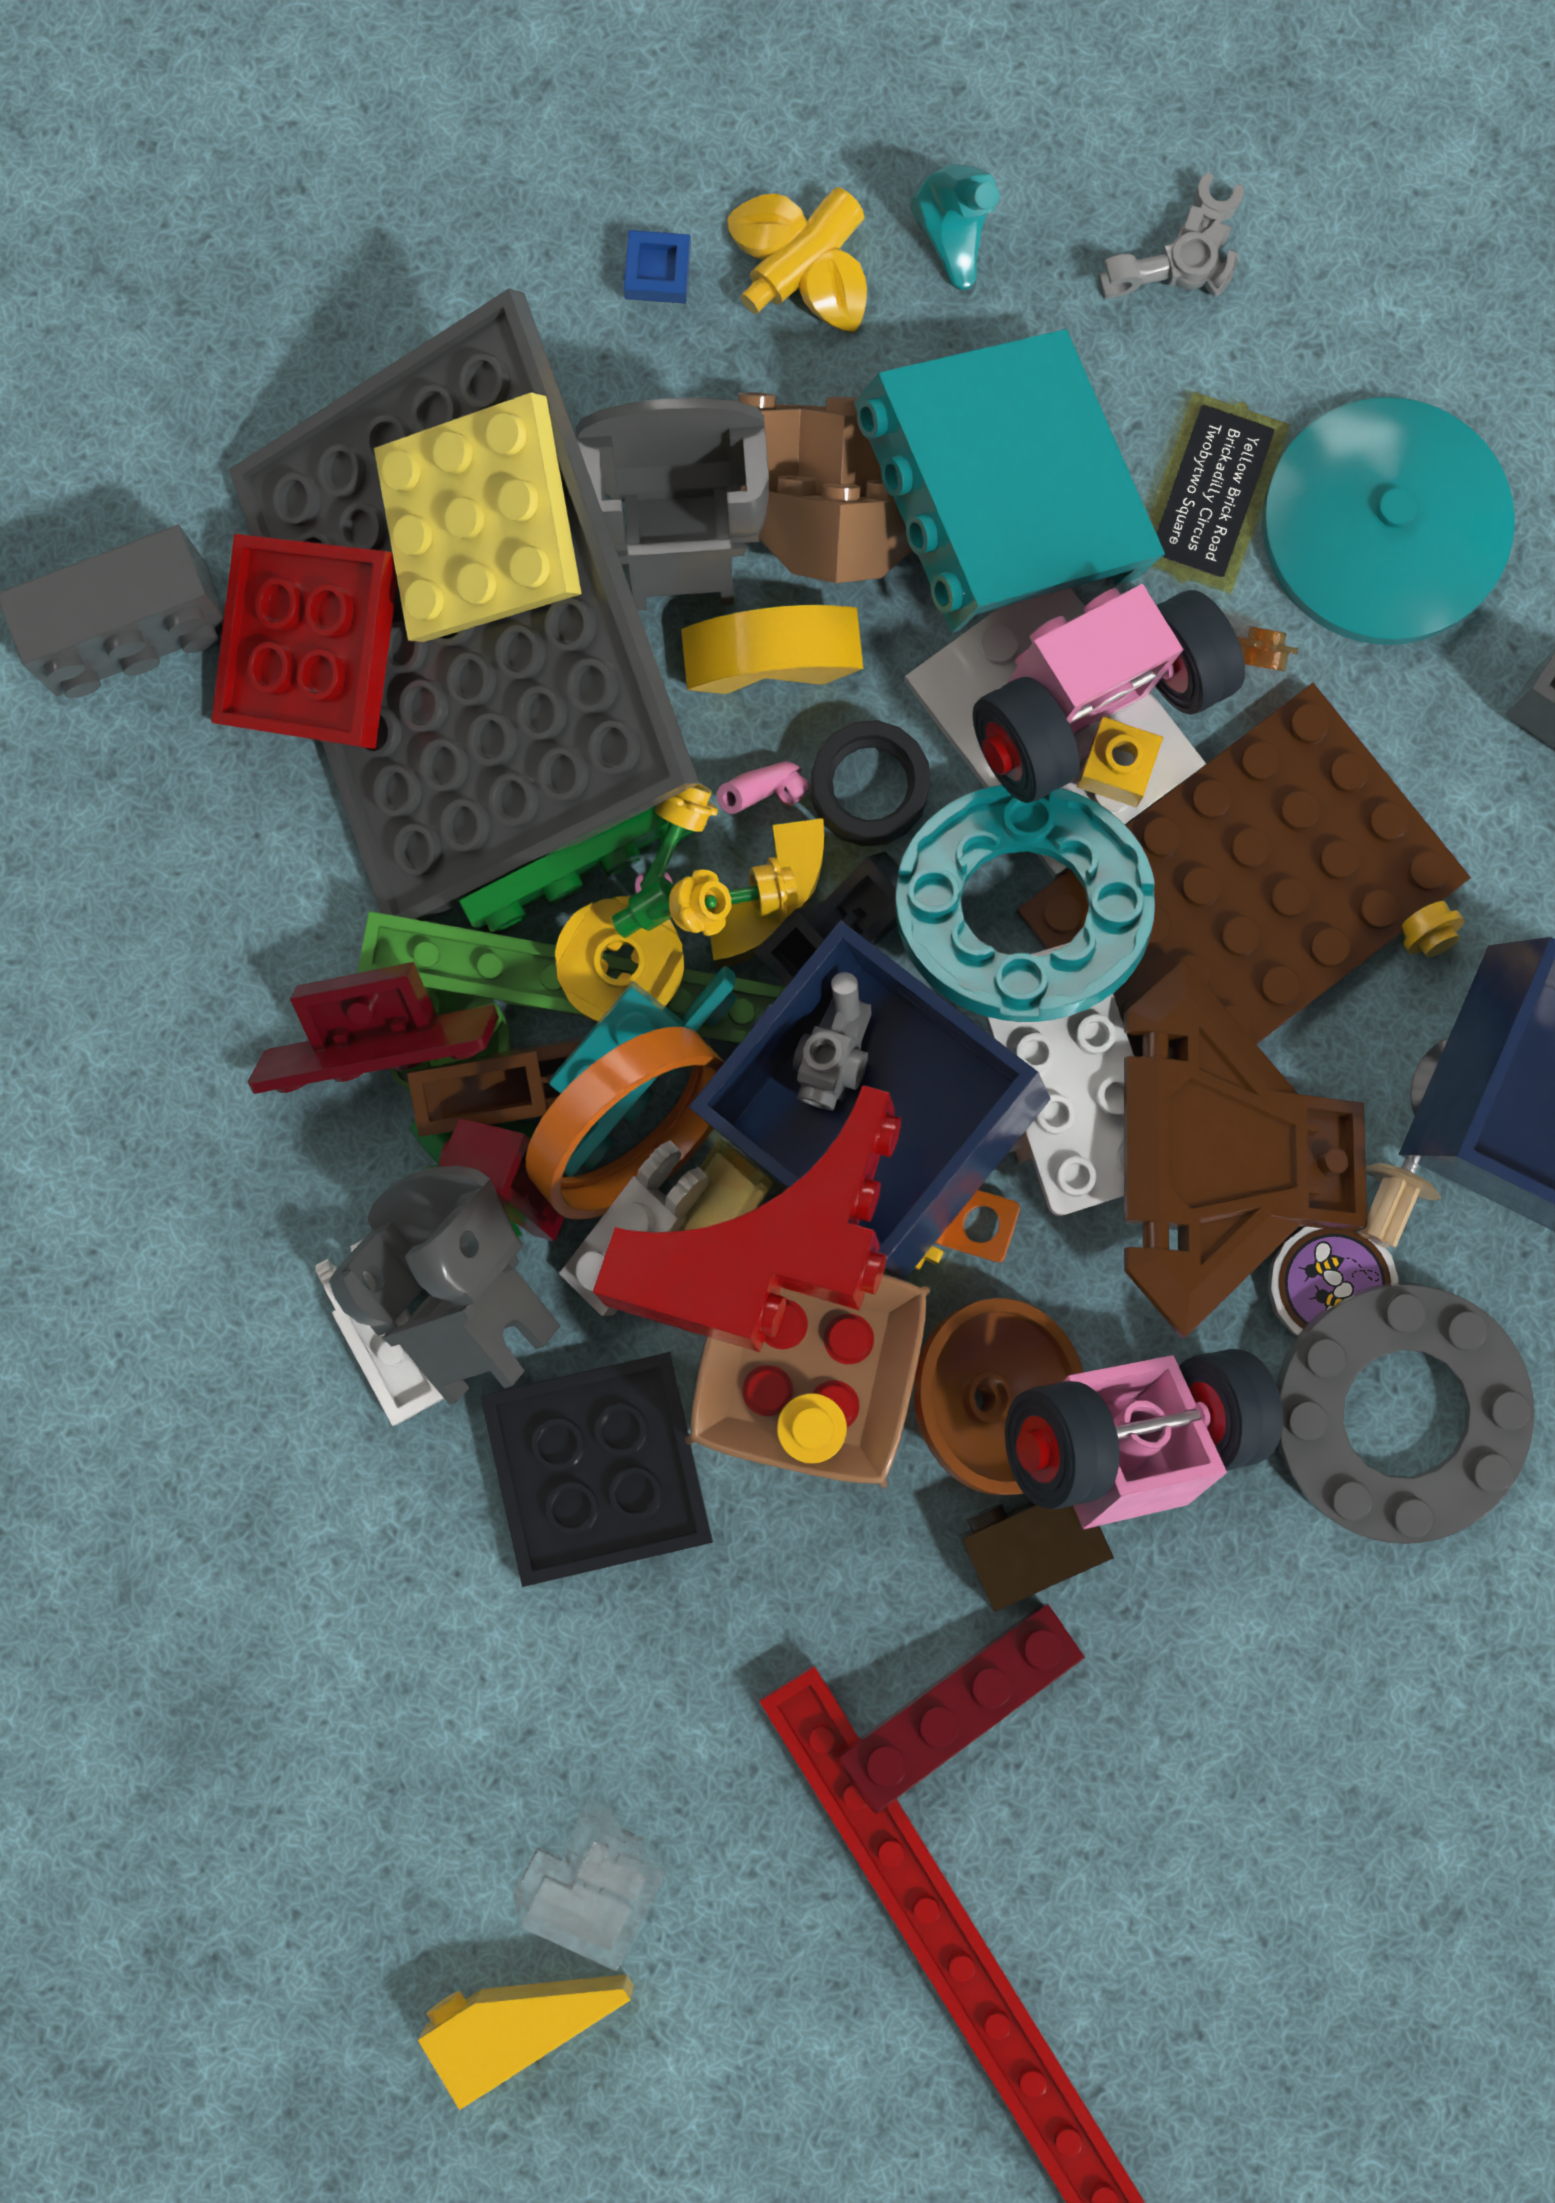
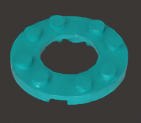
[896,785,1155,1022]

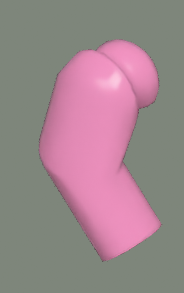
[716,761,810,814]

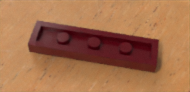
[835,1603,1085,1814]

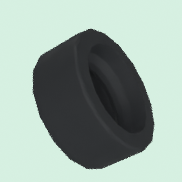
[811,720,931,847]

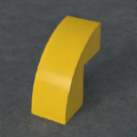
[681,605,864,694]
[710,818,824,969]

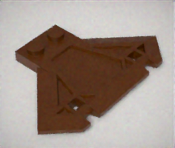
[1124,959,1367,1339]

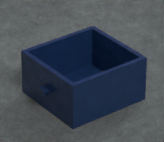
[689,920,1051,1280]
[1398,937,1555,1232]

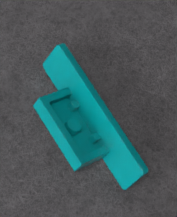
[549,966,737,1177]

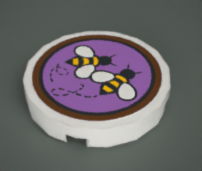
[1267,1227,1399,1336]

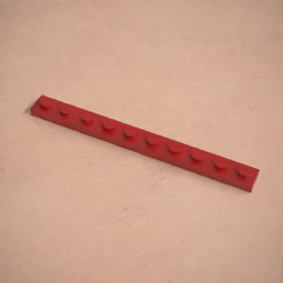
[759,1664,1146,2203]

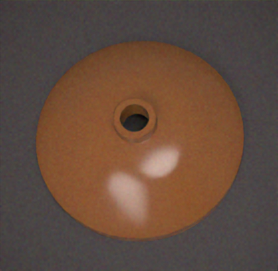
[914,1298,1084,1495]

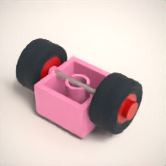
[972,584,1245,803]
[1005,1349,1283,1529]

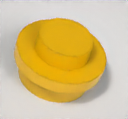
[1402,901,1465,958]
[777,1394,847,1463]

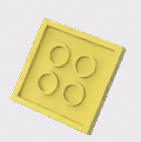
[374,393,582,642]

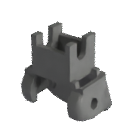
[576,398,769,610]
[329,1165,561,1405]

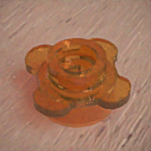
[1237,626,1299,672]

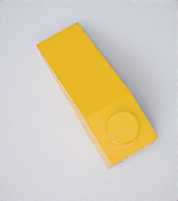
[418,1975,634,2110]

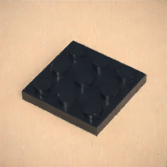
[480,1352,713,1587]

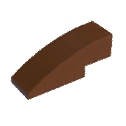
[407,1036,586,1137]

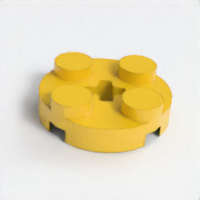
[555,896,684,1022]

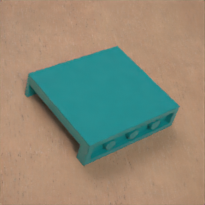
[853,329,1165,633]

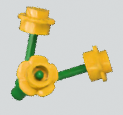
[612,783,798,938]

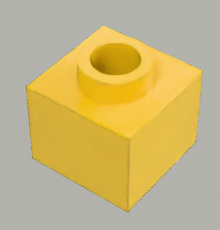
[1077,716,1164,808]

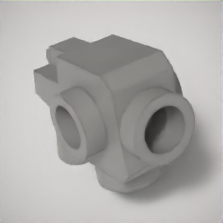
[793,972,872,1111]

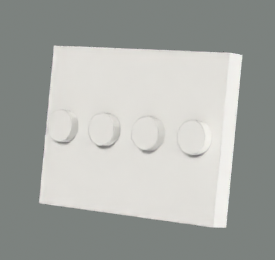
[904,588,1206,878]

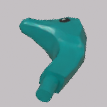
[910,163,1000,290]

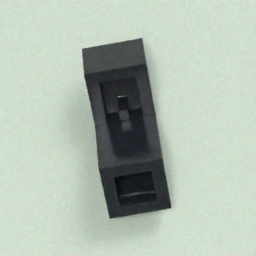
[754,851,900,987]

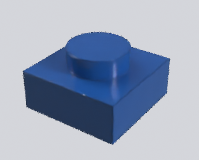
[624,230,691,304]

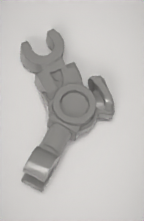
[1098,173,1244,299]

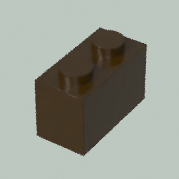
[958,1499,1114,1612]

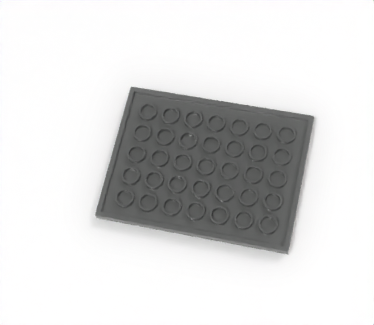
[229,288,699,921]

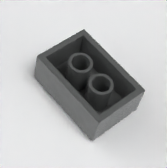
[0,524,225,698]

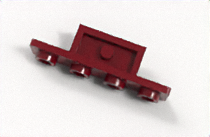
[247,962,499,1094]

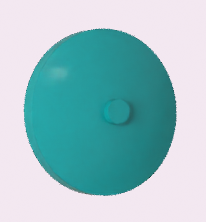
[1262,397,1515,645]

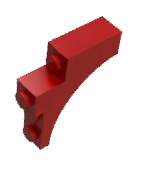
[593,1085,901,1352]

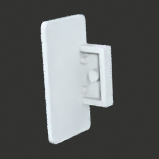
[985,943,1134,1216]

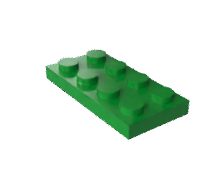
[459,806,696,934]

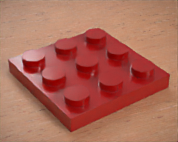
[211,534,397,749]

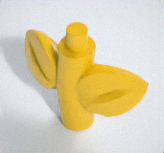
[727,187,867,333]

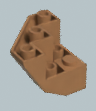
[738,392,912,583]

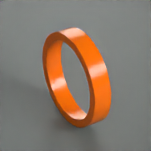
[526,1027,725,1219]

